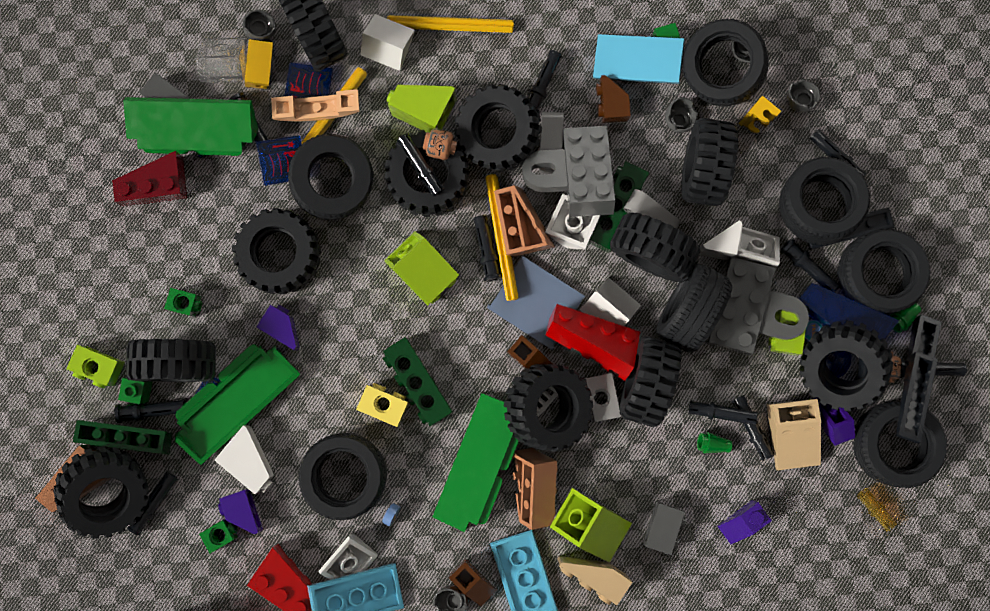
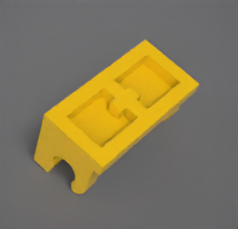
[245,39,273,89]
[738,96,781,133]

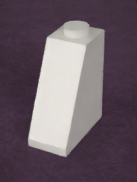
[215,425,274,494]

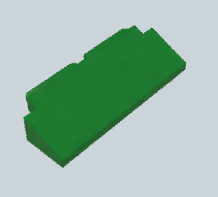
[123,97,258,156]
[175,344,300,465]
[432,393,518,532]

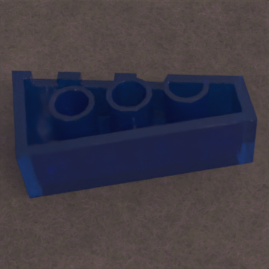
[798,283,899,339]

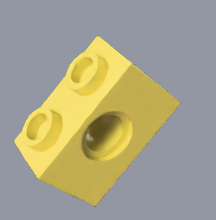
[356,383,409,427]

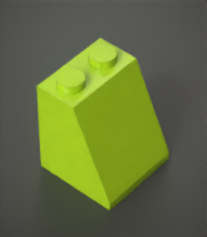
[387,85,457,133]
[384,231,459,306]
[550,488,632,563]

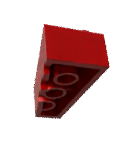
[545,304,640,381]
[247,544,312,611]

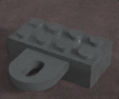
[522,126,615,217]
[707,257,809,356]

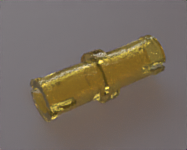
[857,488,897,531]

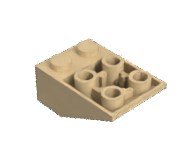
[766,399,821,470]
[557,556,633,605]

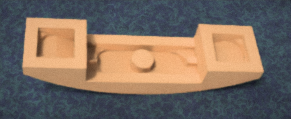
[271,89,360,121]

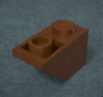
[596,75,631,123]
[507,335,554,369]
[449,558,497,606]

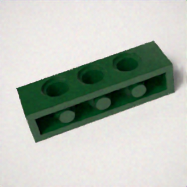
[589,161,649,253]
[382,337,453,426]
[73,420,173,455]

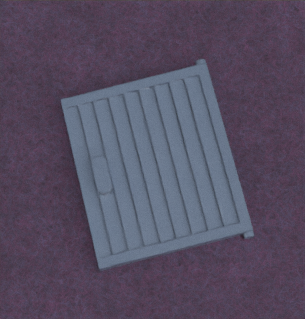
[487,256,585,350]

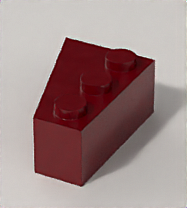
[112,151,188,207]

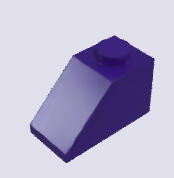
[256,304,300,351]
[813,397,855,446]
[218,489,263,534]
[717,500,772,544]

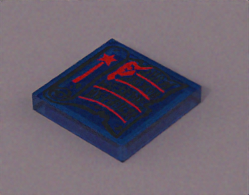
[284,62,333,99]
[256,135,302,186]

